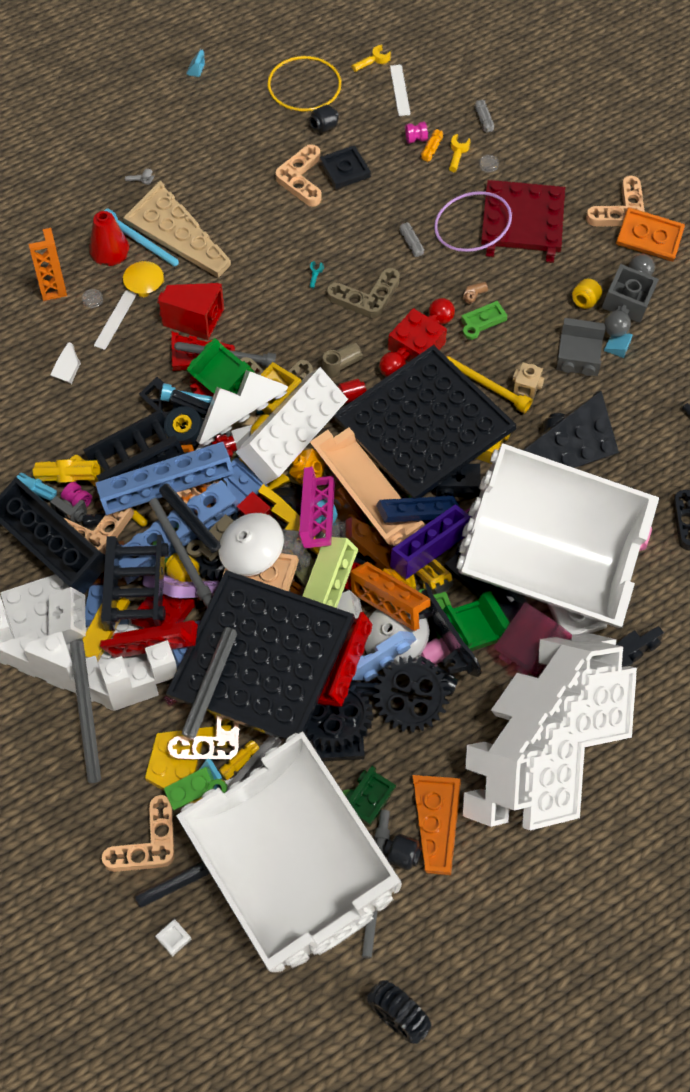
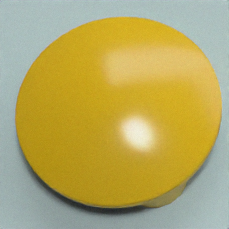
[123,261,164,297]

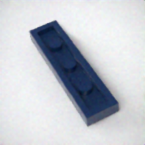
[376,496,459,523]

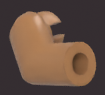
[463,282,488,304]

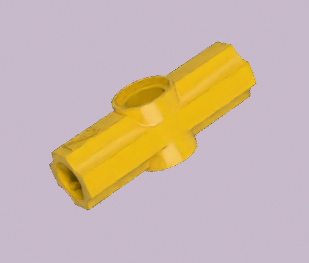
[33,459,101,482]

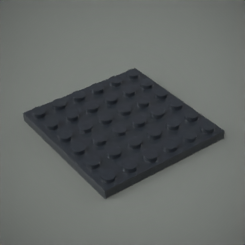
[334,345,516,499]
[166,570,355,741]

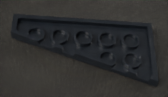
[523,391,619,468]

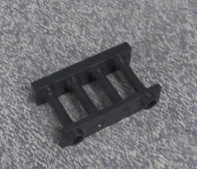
[83,409,185,481]
[101,535,169,631]

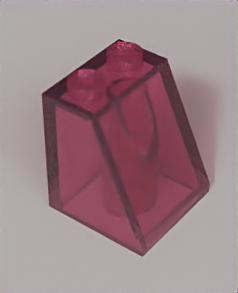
[494,602,572,678]

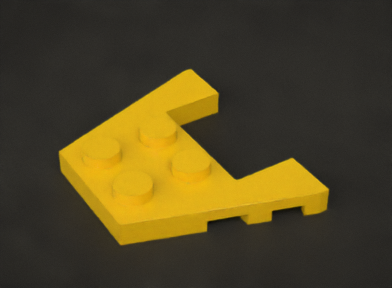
[145,725,232,804]

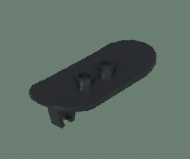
[419,582,482,677]

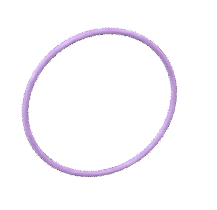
[434,192,512,252]

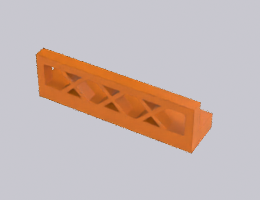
[29,228,67,301]
[350,562,431,631]

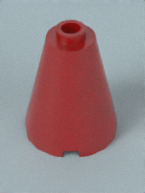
[89,211,129,266]

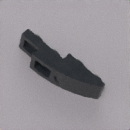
[616,626,664,667]

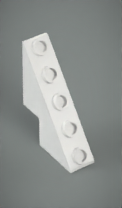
[196,370,288,446]

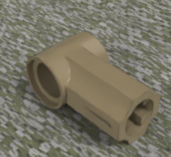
[322,343,363,378]

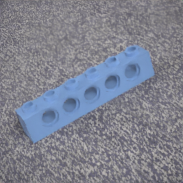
[96,442,234,515]
[119,480,238,584]

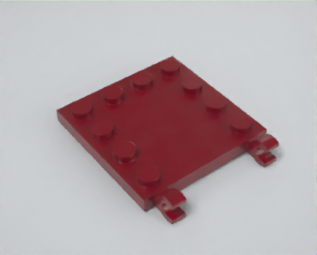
[481,180,565,263]

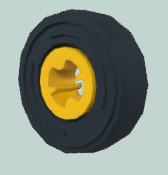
[164,406,203,445]

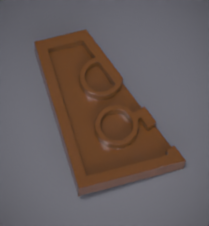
[346,517,401,576]

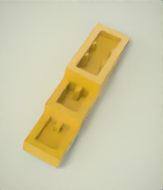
[258,484,320,555]

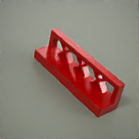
[100,620,198,658]

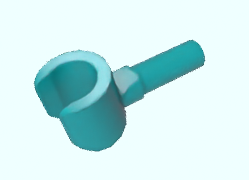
[309,261,324,289]

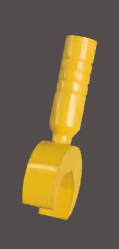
[352,45,391,72]
[449,134,470,172]

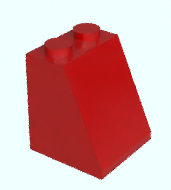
[158,283,224,340]

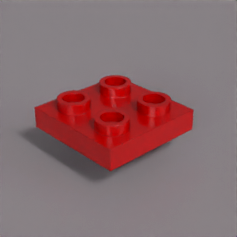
[131,594,195,628]

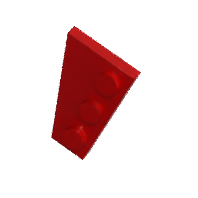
[171,331,235,371]

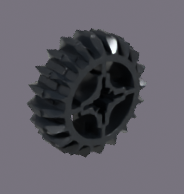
[367,980,432,1044]

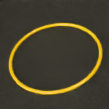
[268,56,341,111]

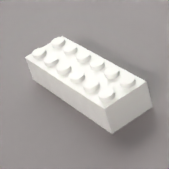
[236,367,348,485]

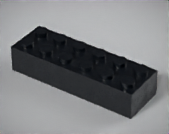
[0,477,105,594]

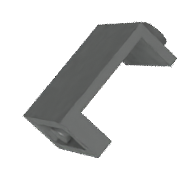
[556,318,605,376]

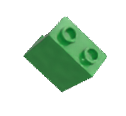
[187,338,255,394]
[443,591,513,651]

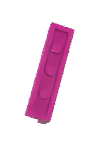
[299,467,335,548]

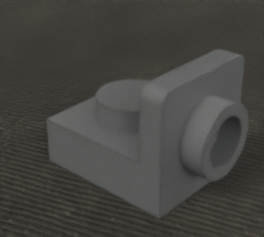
[50,496,87,523]

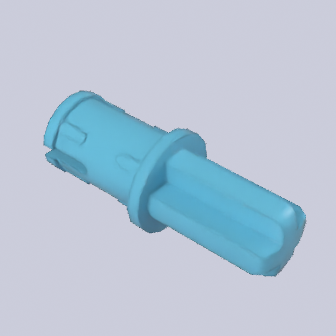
[17,473,57,500]

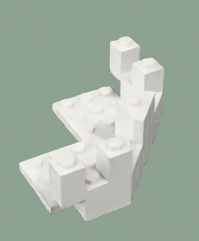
[0,574,177,711]
[463,633,637,830]

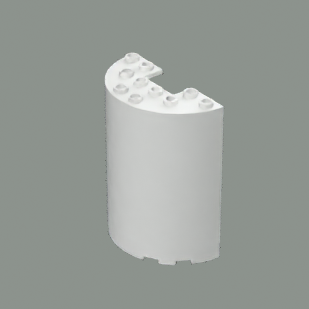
[456,443,659,628]
[176,732,402,972]

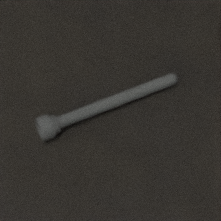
[174,342,276,369]

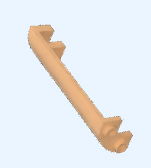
[310,428,425,546]

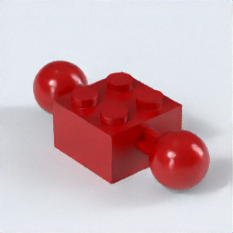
[379,298,455,377]

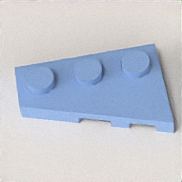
[352,631,417,681]

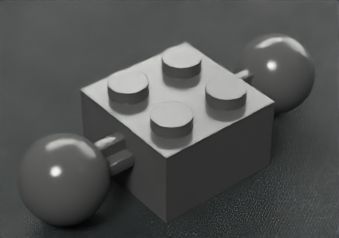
[602,254,659,337]

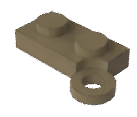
[186,514,234,561]

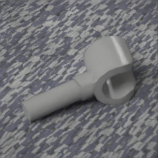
[125,169,154,185]

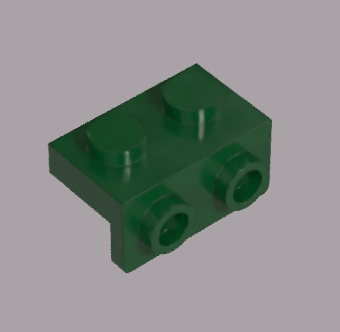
[346,766,396,827]

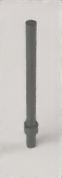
[149,498,212,608]
[362,810,390,959]

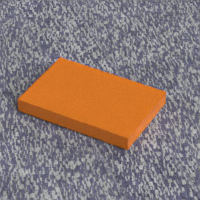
[616,207,685,262]

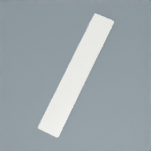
[390,65,410,116]
[94,290,137,350]

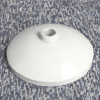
[218,513,284,576]
[364,603,429,668]

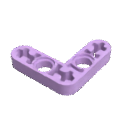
[143,575,220,598]

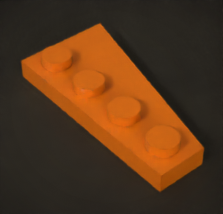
[413,775,461,875]

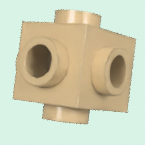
[513,362,545,399]

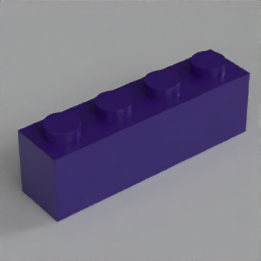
[390,504,471,579]

